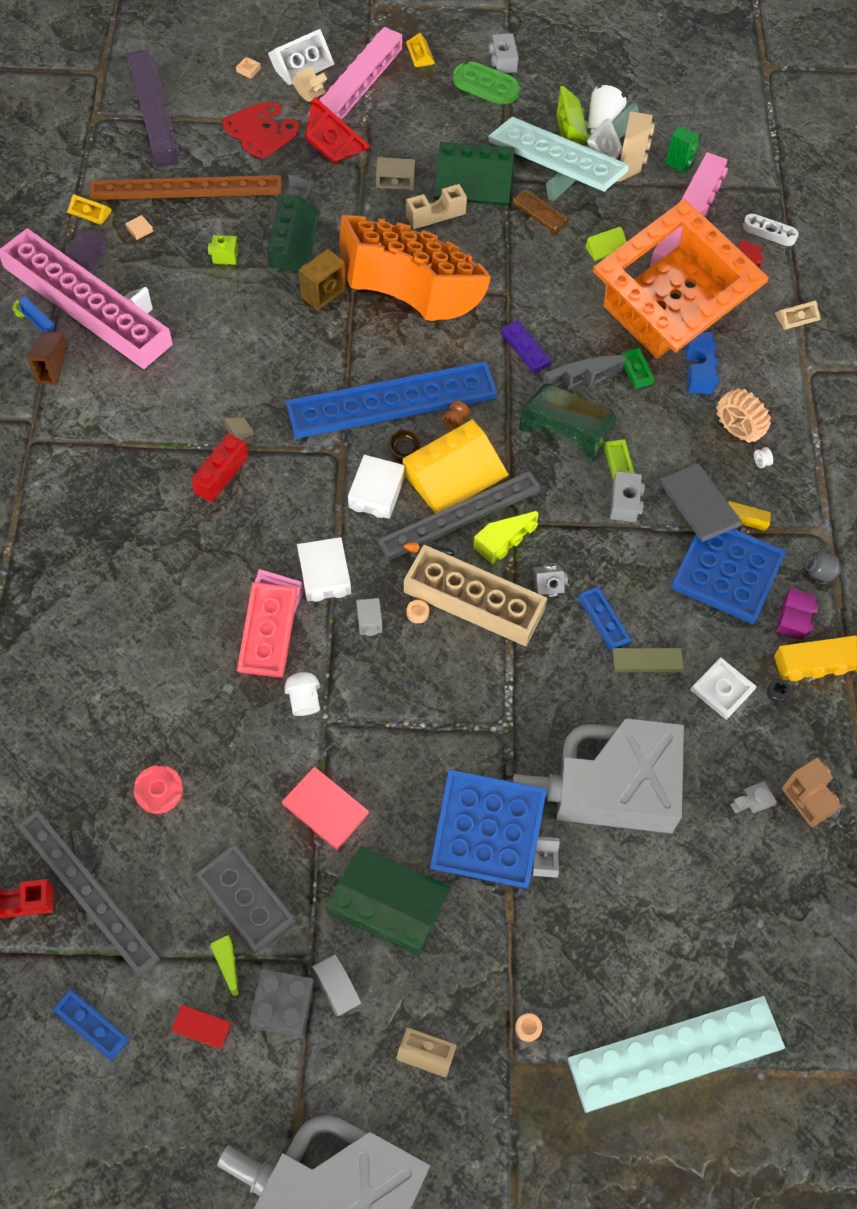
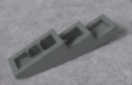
[542,355,626,392]

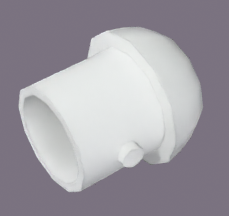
[285,672,320,716]

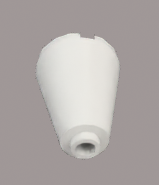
[587,85,627,136]

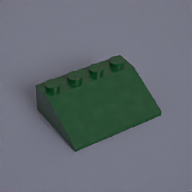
[434,141,514,206]
[326,846,451,957]

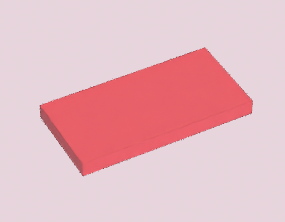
[237,582,298,678]

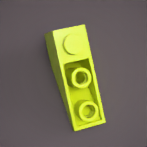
[473,511,539,564]

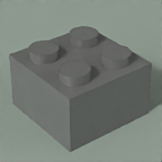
[249,969,315,1038]

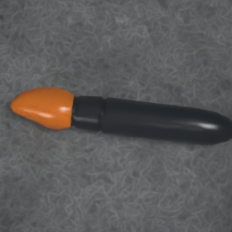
[404,542,455,556]

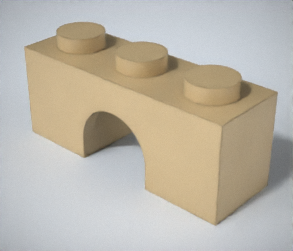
[406,184,467,229]

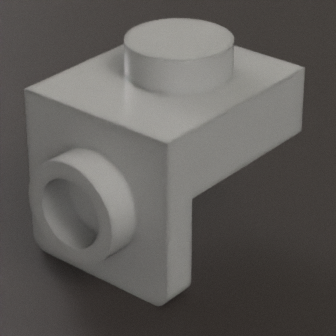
[533,837,560,878]

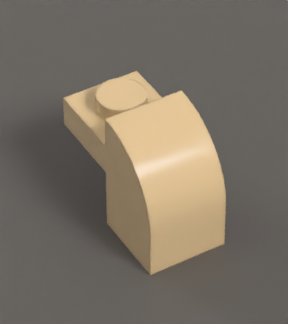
[291,66,327,101]

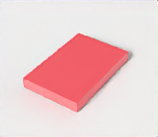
[282,767,369,850]

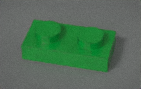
[620,348,655,389]

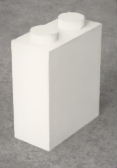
[348,455,405,519]
[297,537,351,602]

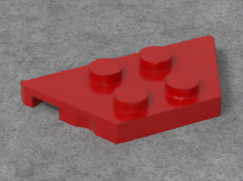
[305,97,370,164]

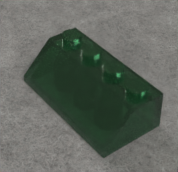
[267,193,320,271]

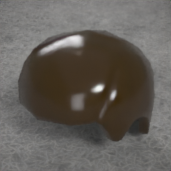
[388,429,421,461]

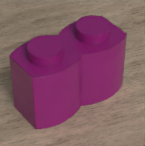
[776,587,819,640]

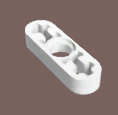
[743,214,798,246]

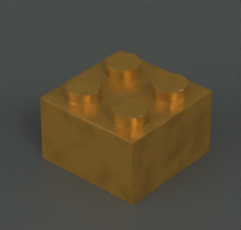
[299,249,346,310]

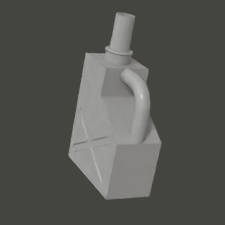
[512,719,684,833]
[217,1115,430,1209]

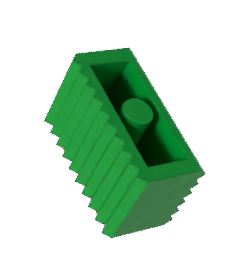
[665,126,700,173]

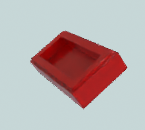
[171,1005,231,1050]

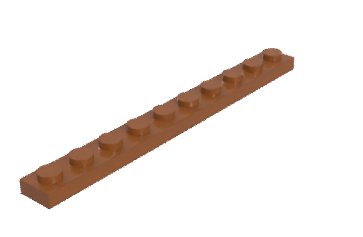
[90,175,282,200]

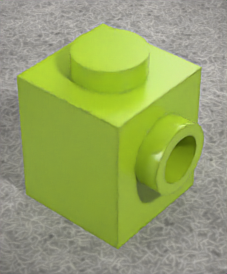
[208,235,238,265]

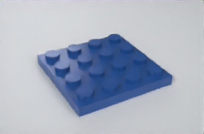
[671,529,786,625]
[430,770,547,889]

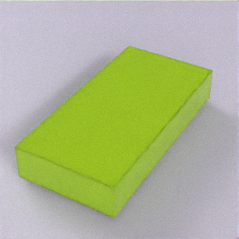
[604,439,635,480]

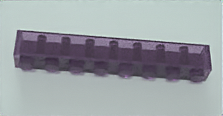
[127,49,180,168]

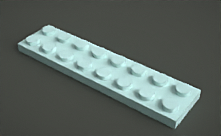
[488,117,628,191]
[567,996,785,1113]

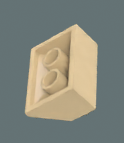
[617,111,655,182]

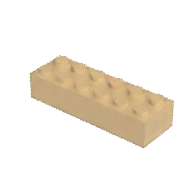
[404,545,547,646]

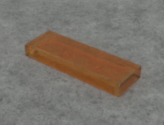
[513,189,568,234]

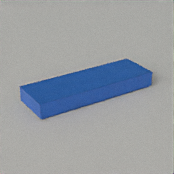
[578,586,632,652]
[52,989,130,1061]

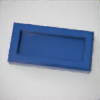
[19,296,54,332]

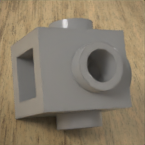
[533,563,568,597]

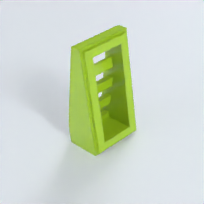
[210,935,239,996]

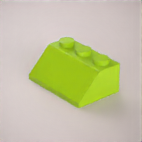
[556,86,591,147]

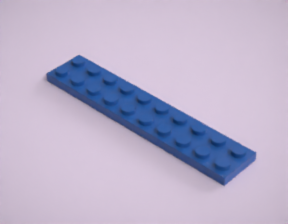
[286,361,498,439]

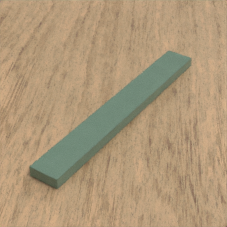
[546,103,639,201]

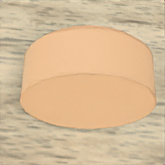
[407,600,429,623]
[515,1013,542,1042]

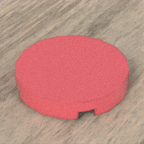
[133,765,183,814]

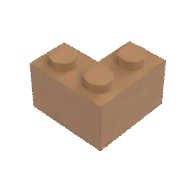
[782,757,841,828]

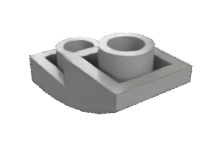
[311,954,361,1016]

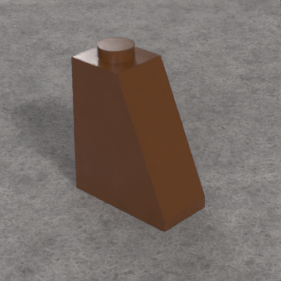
[27,331,67,385]

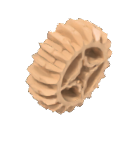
[716,388,771,443]

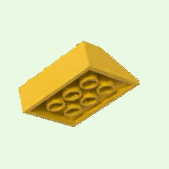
[403,419,509,514]

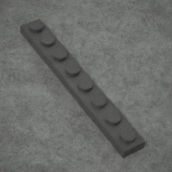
[378,471,541,561]
[17,810,160,977]

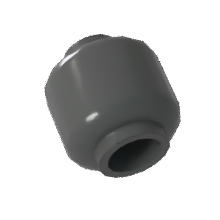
[805,551,841,583]

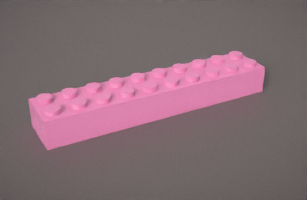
[0,228,173,369]

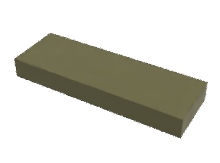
[612,648,683,673]

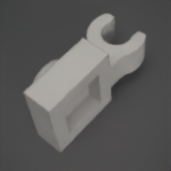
[731,781,777,814]

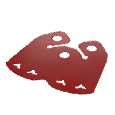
[222,102,300,158]

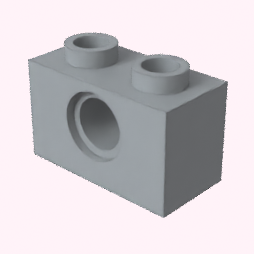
[488,33,518,73]
[610,471,645,522]

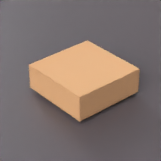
[236,57,261,78]
[125,215,153,240]

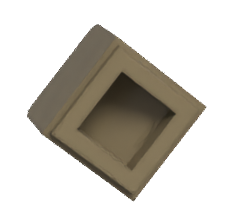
[225,417,254,440]

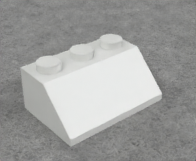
[268,29,335,85]

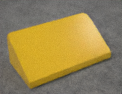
[406,32,435,67]
[67,194,112,225]
[728,501,771,531]

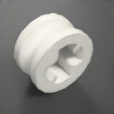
[754,447,773,468]

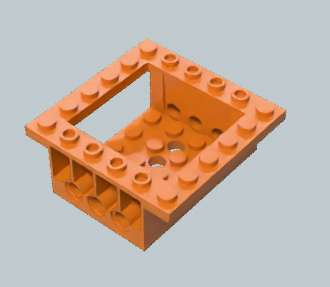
[593,199,769,359]

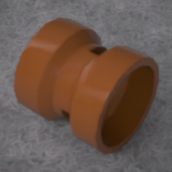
[442,401,470,430]

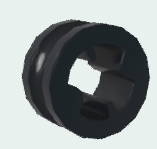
[767,679,790,702]

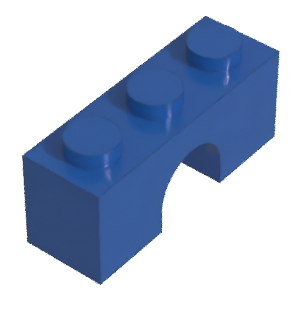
[685,332,719,394]

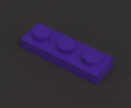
[501,320,552,374]

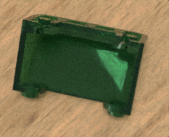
[519,384,616,462]

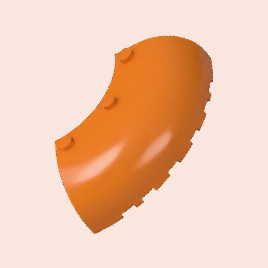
[340,215,491,321]

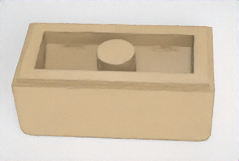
[775,301,821,330]
[397,1028,457,1077]

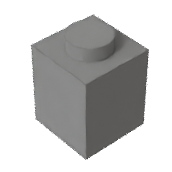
[356,598,382,636]

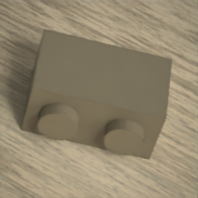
[376,157,415,190]

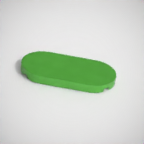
[453,62,520,104]

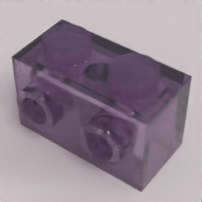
[63,228,107,272]

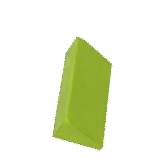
[586,227,627,261]

